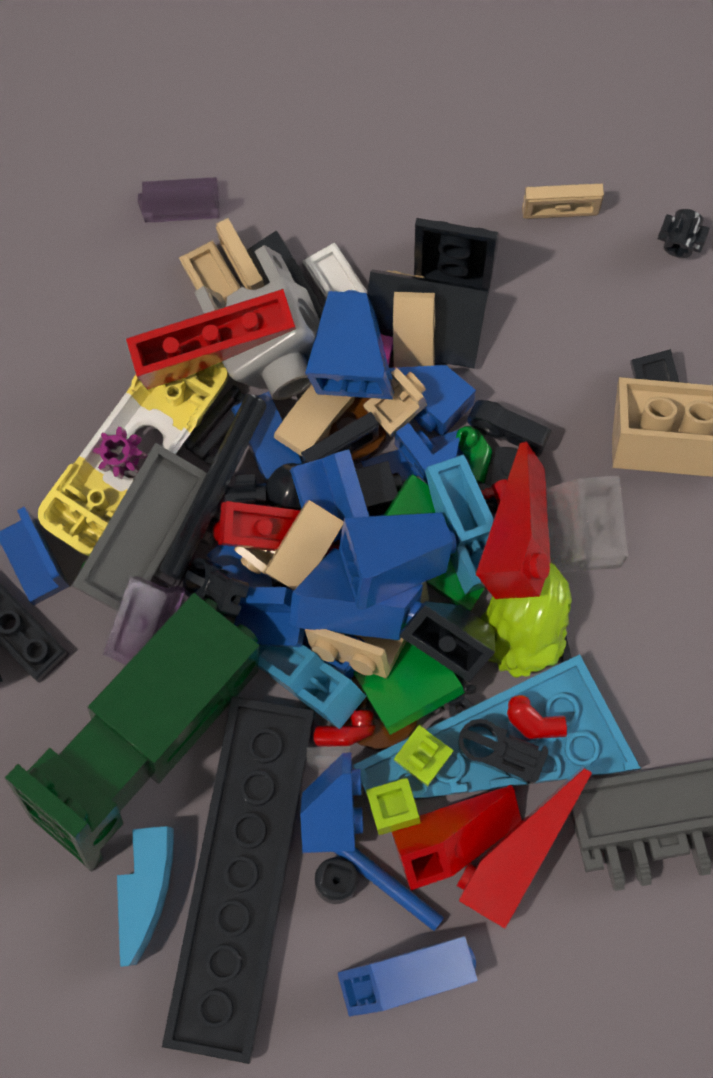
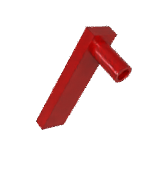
[213,501,340,557]

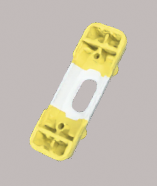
[38,362,228,556]

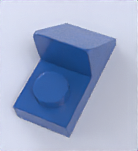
[394,423,459,485]

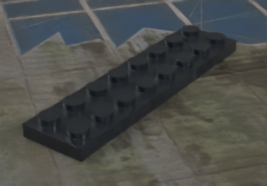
[162,697,315,1064]

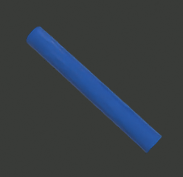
[334,847,444,931]

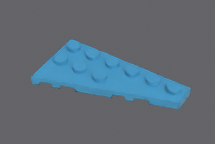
[353,654,641,800]

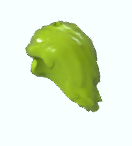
[481,563,572,678]

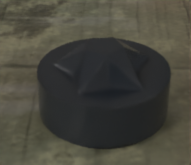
[314,857,358,904]

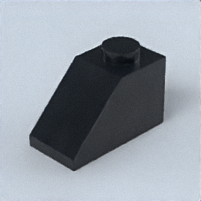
[399,601,495,682]

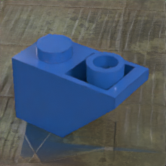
[389,365,476,436]
[300,753,363,853]

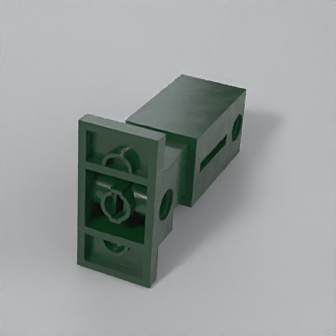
[4,593,259,872]

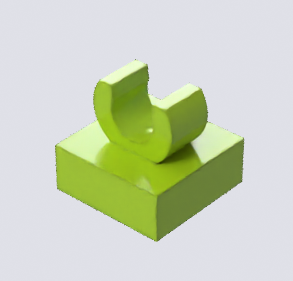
[393,725,453,787]
[366,778,421,836]

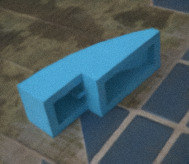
[425,455,494,594]
[258,644,366,729]
[117,826,174,967]

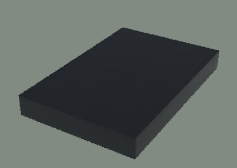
[367,269,489,369]

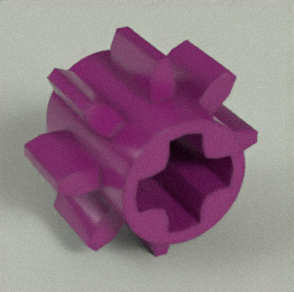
[93,427,147,479]

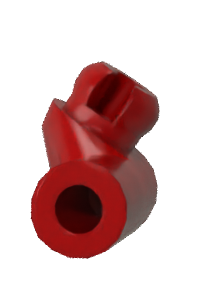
[507,695,567,739]
[314,710,376,748]

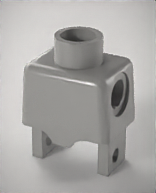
[194,245,320,400]

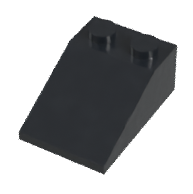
[414,218,500,293]

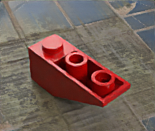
[391,785,522,890]

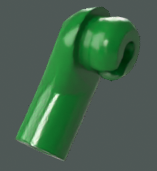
[456,426,492,484]

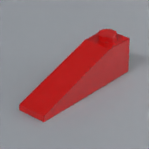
[126,289,296,390]
[476,442,551,599]
[456,767,592,929]

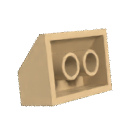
[612,377,713,477]

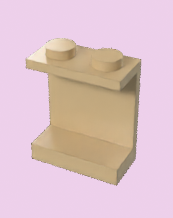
[305,582,429,679]

